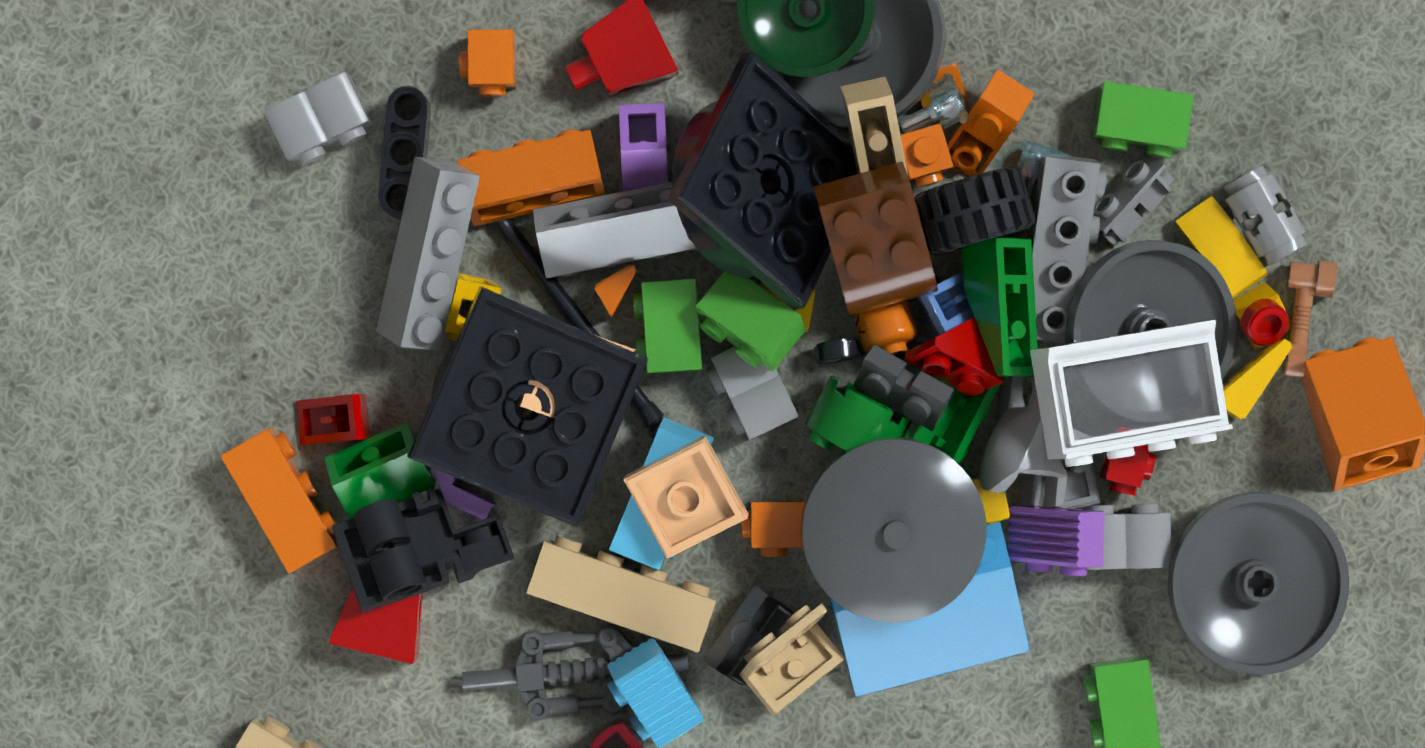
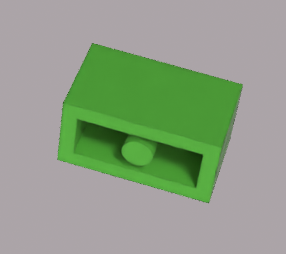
[1090,81,1194,159]
[695,271,806,372]
[633,279,702,374]
[1083,656,1161,748]

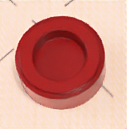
[1240,299,1289,346]

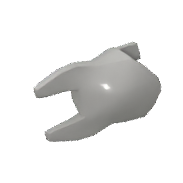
[978,376,1092,508]

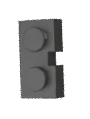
[853,345,954,431]
[703,585,794,686]

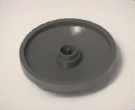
[771,0,946,128]
[1065,240,1237,422]
[801,437,987,622]
[1168,492,1349,675]

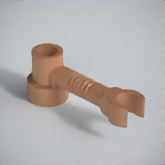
[1283,260,1337,378]

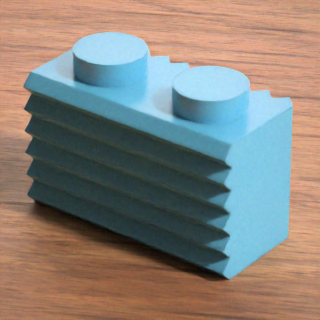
[607,637,705,748]

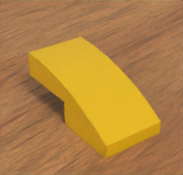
[1175,196,1268,299]

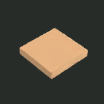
[623,435,749,559]

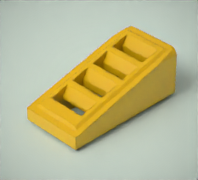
[1223,339,1292,420]

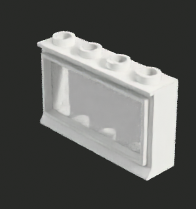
[1030,320,1233,467]

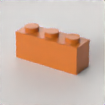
[457,130,606,226]
[220,428,338,574]

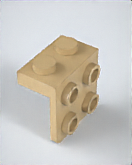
[740,604,845,717]

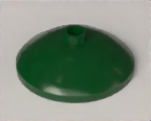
[737,0,874,77]

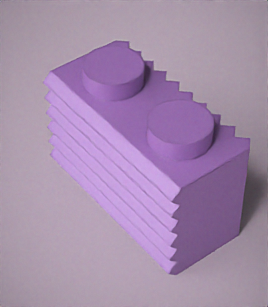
[1007,506,1105,576]

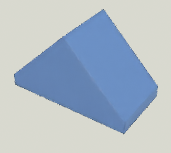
[915,271,974,336]

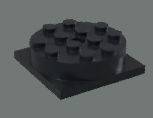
[668,51,857,310]
[407,286,649,528]

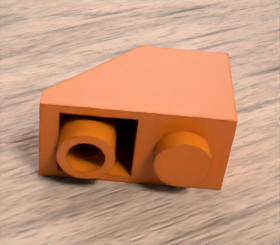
[947,69,1035,176]

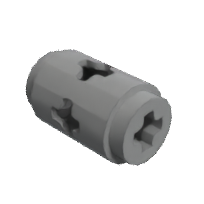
[1223,166,1307,266]

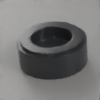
[814,338,861,364]

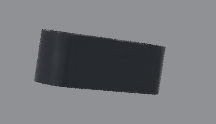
[378,86,431,220]

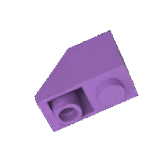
[619,103,668,191]

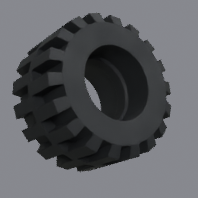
[914,167,1036,255]

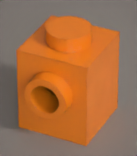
[459,29,516,97]
[900,123,954,188]
[742,501,805,557]

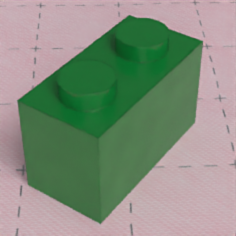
[324,421,436,519]

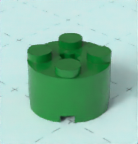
[805,375,910,451]

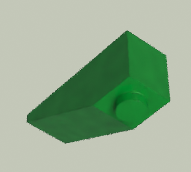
[962,238,1038,377]

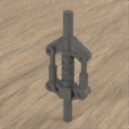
[462,624,689,720]

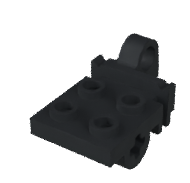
[332,486,514,613]

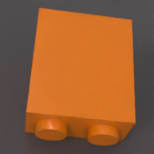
[1302,337,1425,492]

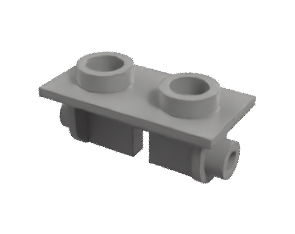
[1093,156,1175,247]

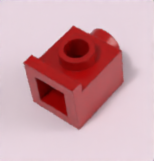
[1100,426,1156,496]

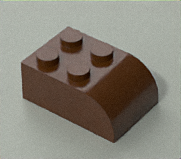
[813,161,938,316]

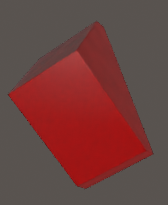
[296,393,370,446]

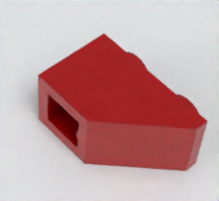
[905,317,1004,396]

